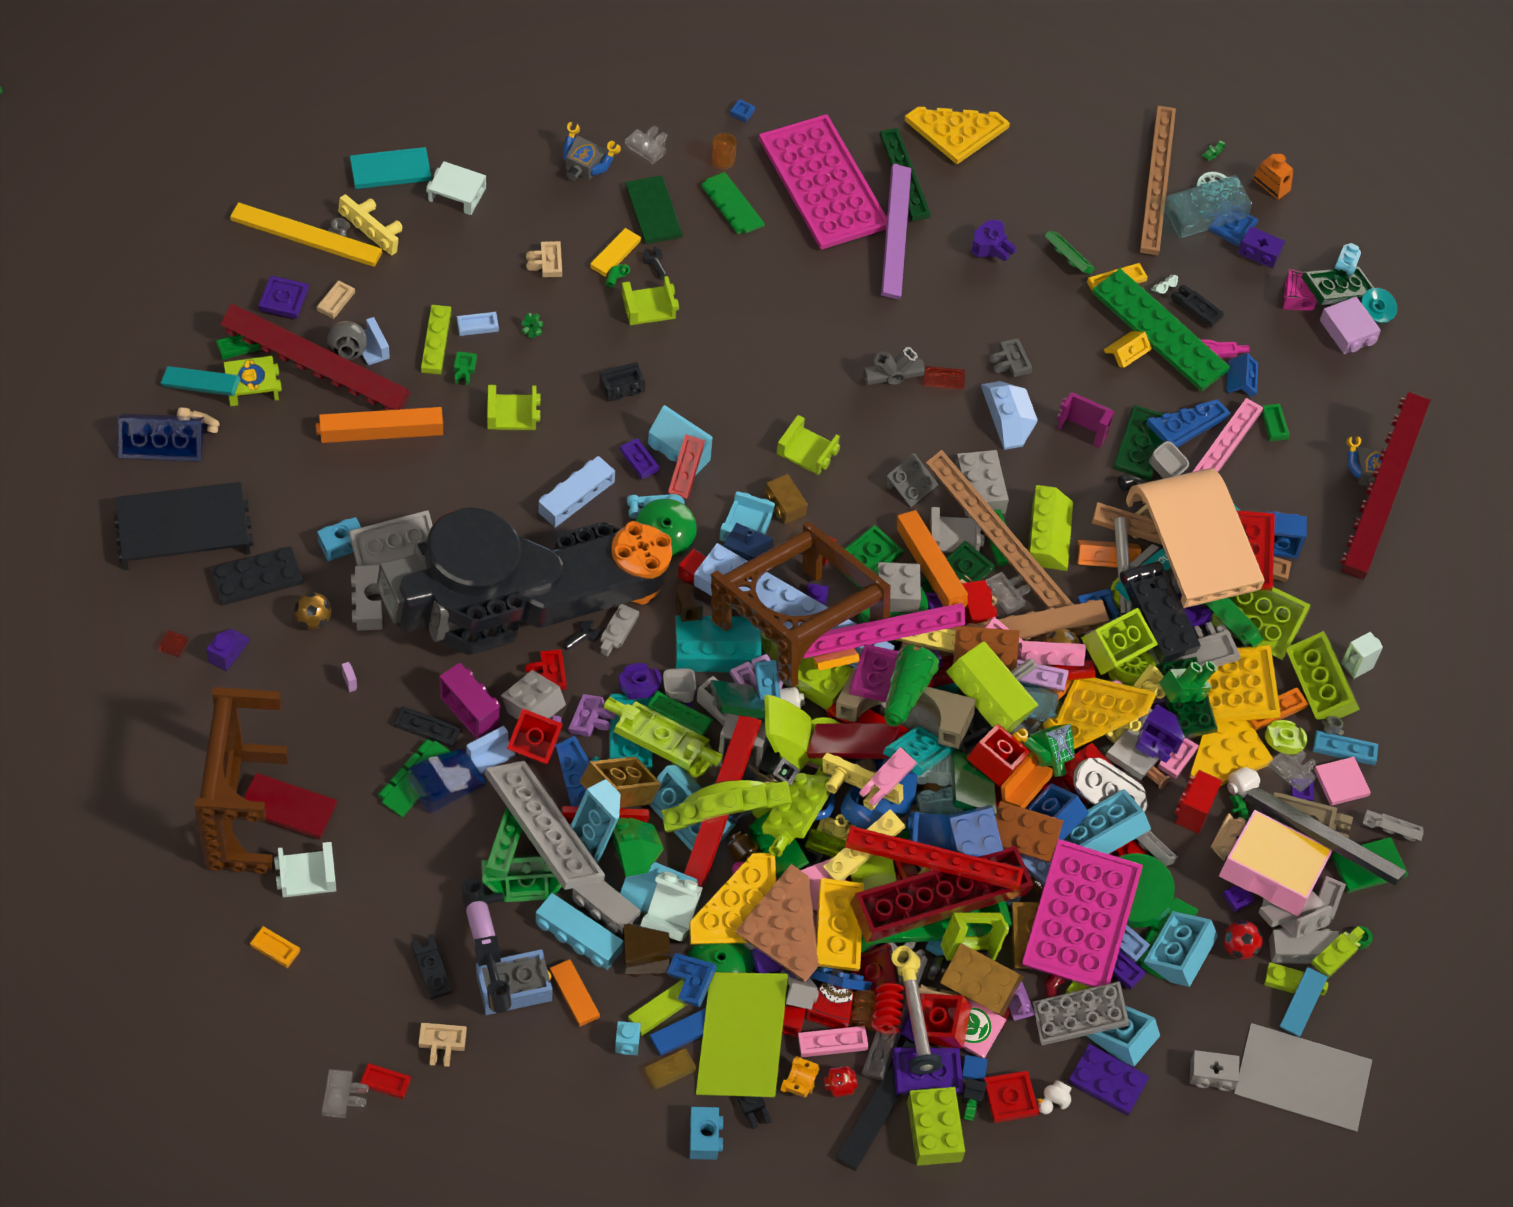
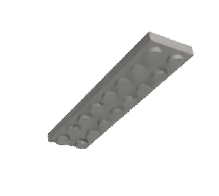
[485,761,605,890]

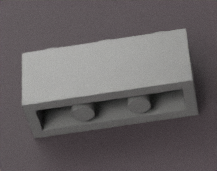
[573,881,640,937]
[1269,928,1339,964]

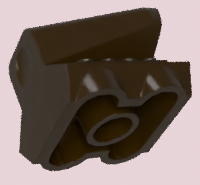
[623,923,670,977]

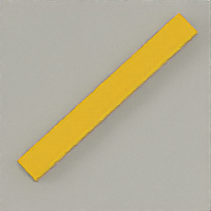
[230,202,382,267]

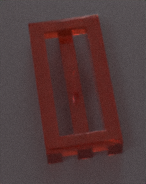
[924,366,965,389]

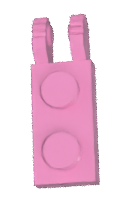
[859,747,917,806]

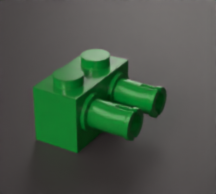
[1159,661,1217,703]

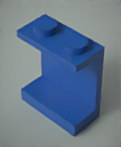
[906,812,957,852]

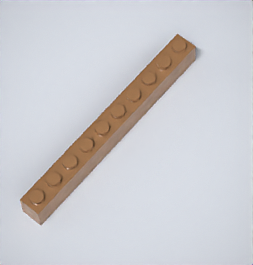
[900,600,1109,657]

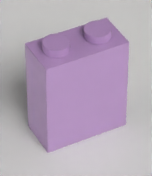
[1320,297,1381,354]

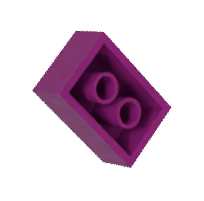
[439,663,500,739]

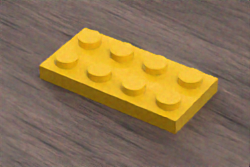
[816,878,864,971]

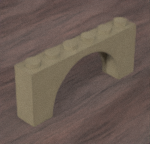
[836,668,975,749]

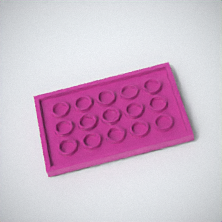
[1022,839,1143,988]

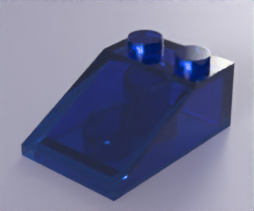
[408,748,486,813]

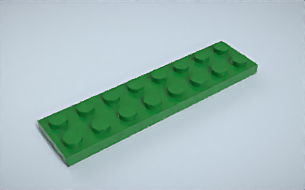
[1092,268,1230,392]

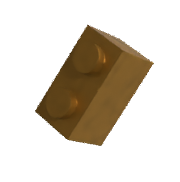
[764,474,808,524]

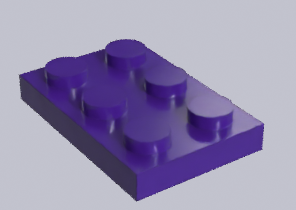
[1068,1044,1149,1116]
[892,1048,964,1095]

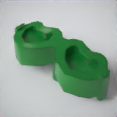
[1201,140,1226,161]
[1229,794,1249,824]

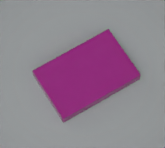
[849,644,899,702]

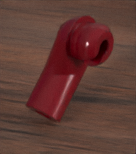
[1044,974,1066,998]

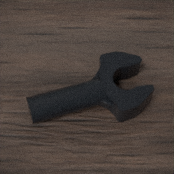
[643,247,667,279]
[563,620,600,650]

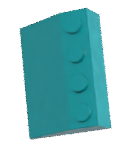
[675,615,761,672]

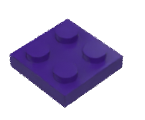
[259,276,309,319]

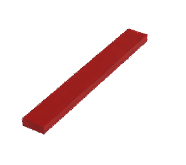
[684,715,762,887]
[845,826,1024,891]

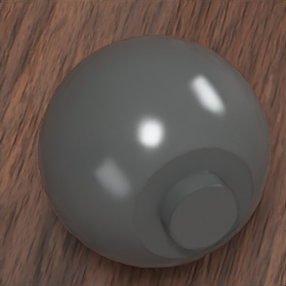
[327,321,367,361]

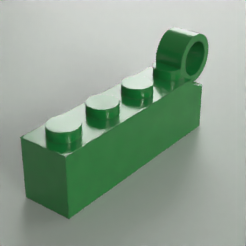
[1203,597,1264,648]

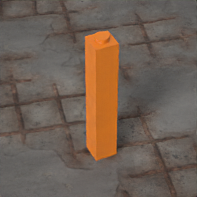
[316,407,443,443]
[897,510,968,608]

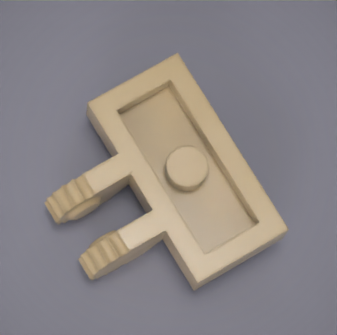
[526,241,562,277]
[419,1023,467,1067]

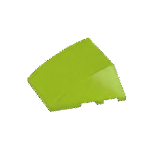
[764,695,812,772]

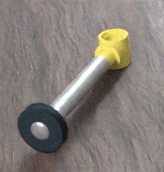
[892,946,943,1075]

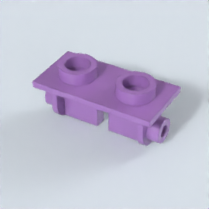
[1008,981,1035,1021]

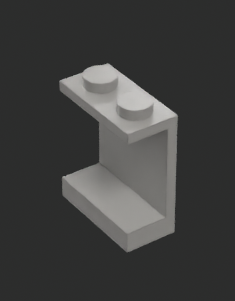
[929,507,984,553]
[1262,898,1333,939]

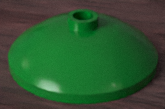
[636,499,697,557]
[688,943,754,994]

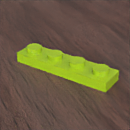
[421,305,451,374]

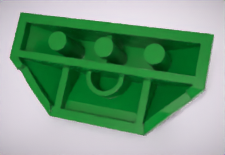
[610,818,664,877]
[481,854,562,902]

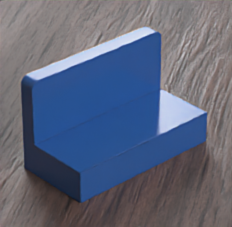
[1226,353,1258,397]

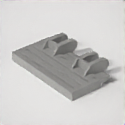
[1147,622,1240,667]

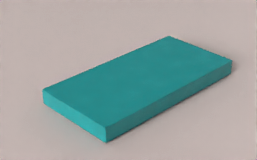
[350,147,432,189]
[609,694,653,773]
[883,725,954,776]

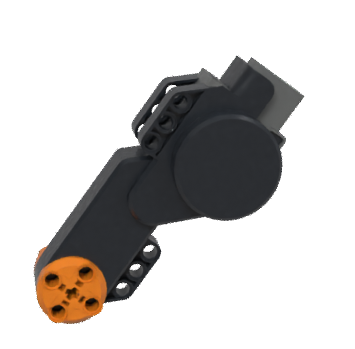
[376,507,672,655]

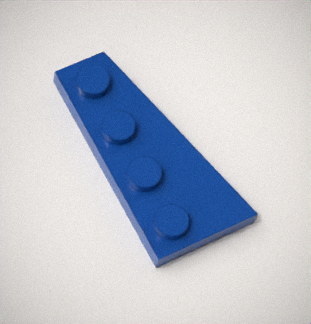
[1146,399,1230,448]
[556,736,590,807]

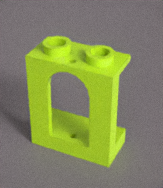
[940,913,1009,960]

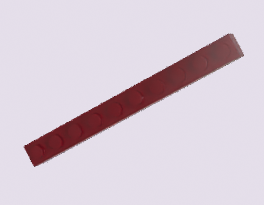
[220,303,411,410]
[1340,391,1431,580]

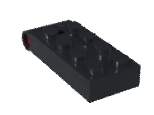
[1120,561,1201,663]

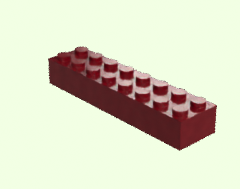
[850,845,1033,943]

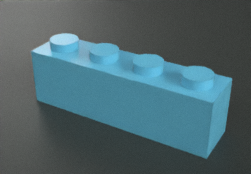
[536,893,624,970]

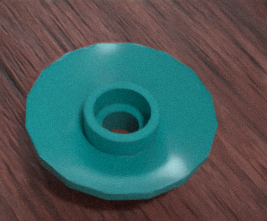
[1361,288,1397,323]

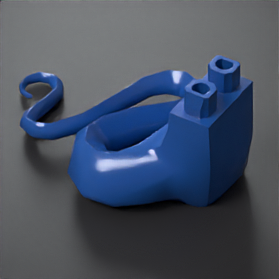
[815,759,917,829]

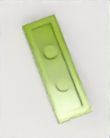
[628,980,688,1036]

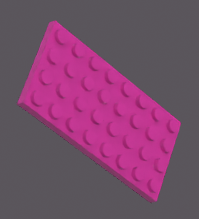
[759,114,887,250]

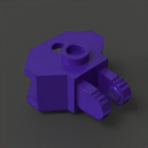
[972,220,1017,261]

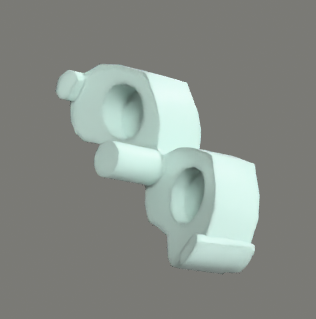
[1151,275,1178,293]

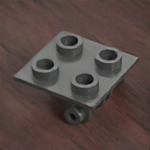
[886,453,939,508]

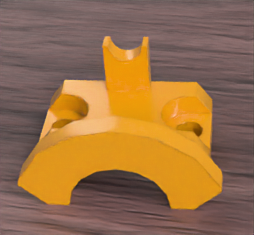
[781,1056,819,1097]

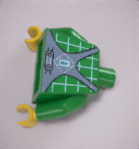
[1012,718,1075,777]

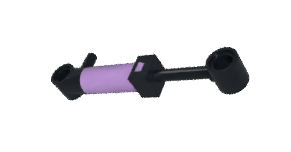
[461,878,511,1013]

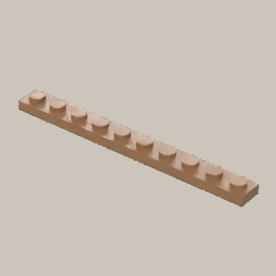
[1139,106,1176,256]
[926,450,1072,609]
[1092,502,1291,583]

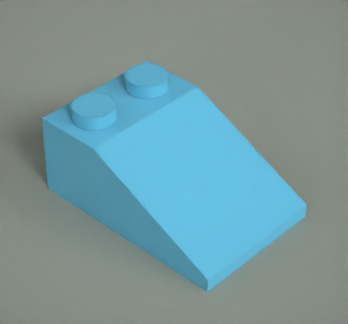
[1086,1005,1160,1066]

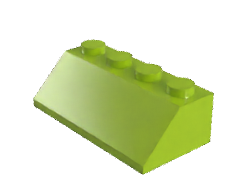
[1028,485,1073,571]
[1286,631,1360,719]
[946,641,1039,733]

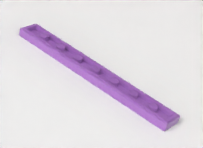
[881,164,911,300]

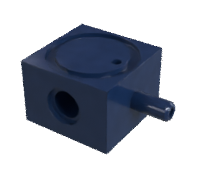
[724,522,774,561]

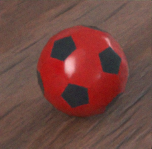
[1223,920,1263,960]

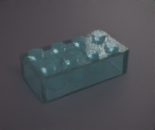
[1164,175,1252,238]

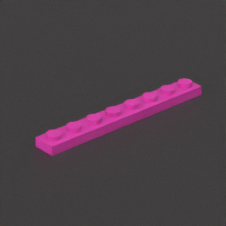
[803,603,965,658]

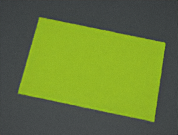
[696,972,788,1097]

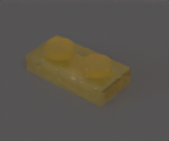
[645,1048,696,1090]

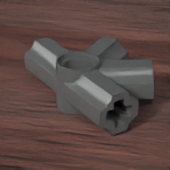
[863,347,925,385]

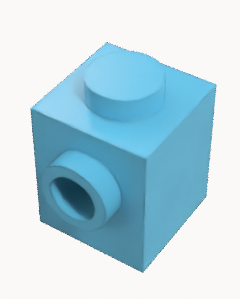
[615,1021,641,1055]

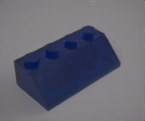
[118,414,204,461]

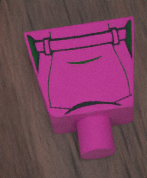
[1283,269,1317,311]

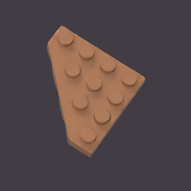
[735,864,819,982]

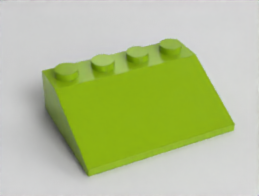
[1210,587,1311,660]

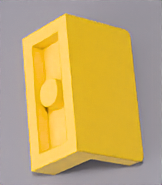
[1104,331,1152,368]

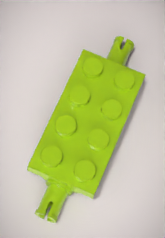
[604,696,723,771]
[762,765,831,857]

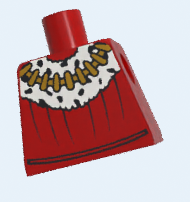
[806,982,853,1029]

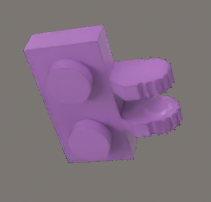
[568,694,615,737]

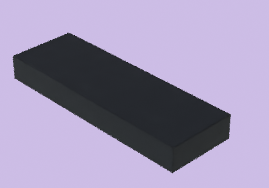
[393,706,462,748]

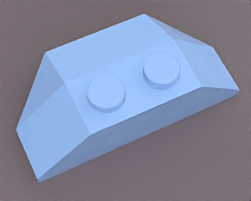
[981,381,1038,450]

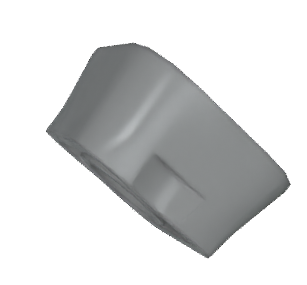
[1149,441,1189,479]
[663,668,696,703]

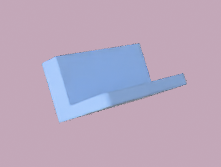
[362,317,390,365]
[467,726,516,774]

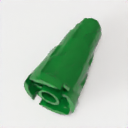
[884,645,940,727]

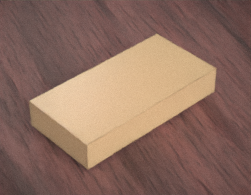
[317,280,355,319]

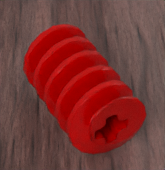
[871,983,905,1035]

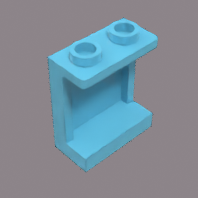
[719,491,775,542]

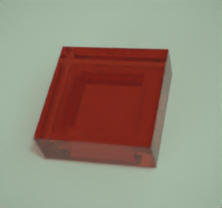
[159,630,188,658]

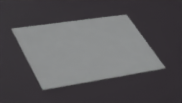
[1234,1023,1372,1132]

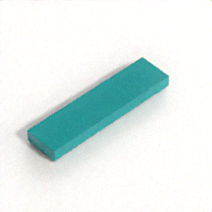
[161,366,240,396]

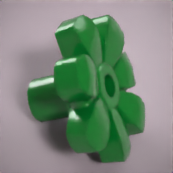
[521,313,543,338]

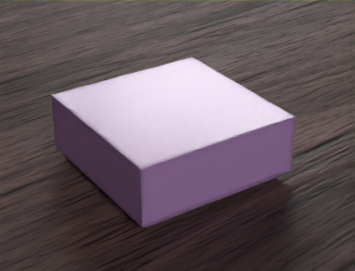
[342,662,357,692]

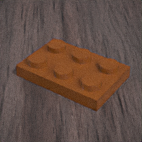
[953,626,1020,672]
[995,801,1064,863]

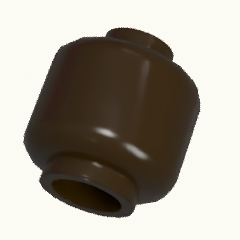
[727,830,759,862]

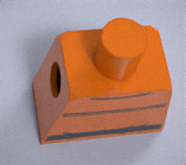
[1252,154,1293,200]

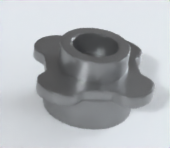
[328,218,350,237]
[1322,716,1344,736]

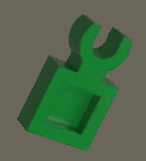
[454,351,477,385]

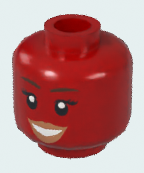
[824,1066,858,1097]

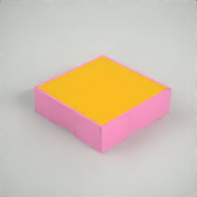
[1219,810,1333,916]

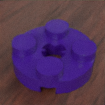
[619,663,661,700]

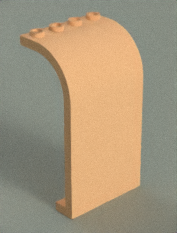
[1126,468,1265,608]

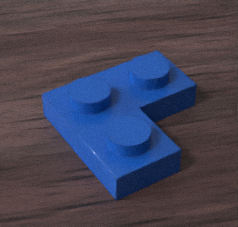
[667,953,717,1007]
[809,967,871,991]

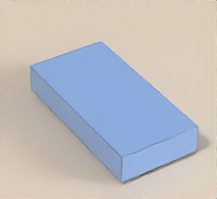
[457,312,499,336]

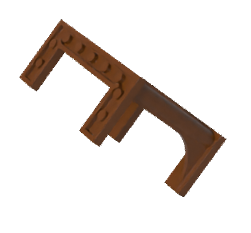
[711,521,891,688]
[194,687,289,874]

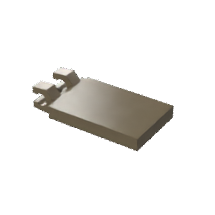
[1268,792,1353,841]

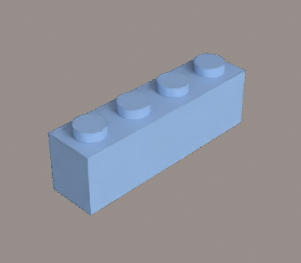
[538,456,615,527]

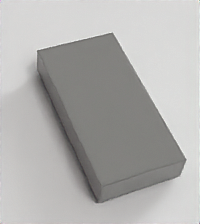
[1318,876,1346,923]

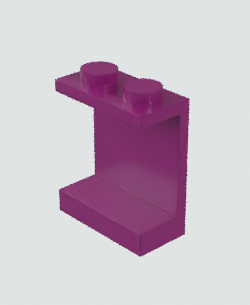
[1056,392,1115,448]

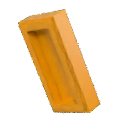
[813,648,860,670]
[250,926,300,968]

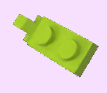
[1311,926,1365,978]
[1264,962,1328,996]

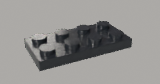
[210,546,303,606]

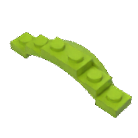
[662,780,792,832]

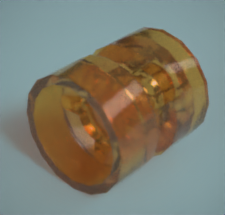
[711,133,737,169]
[849,990,876,1032]

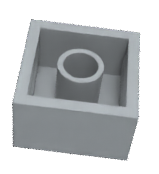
[876,562,921,613]
[501,670,566,719]

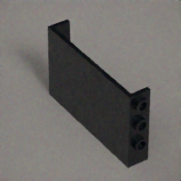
[114,482,254,570]

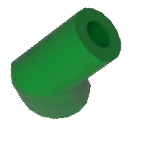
[605,264,630,287]

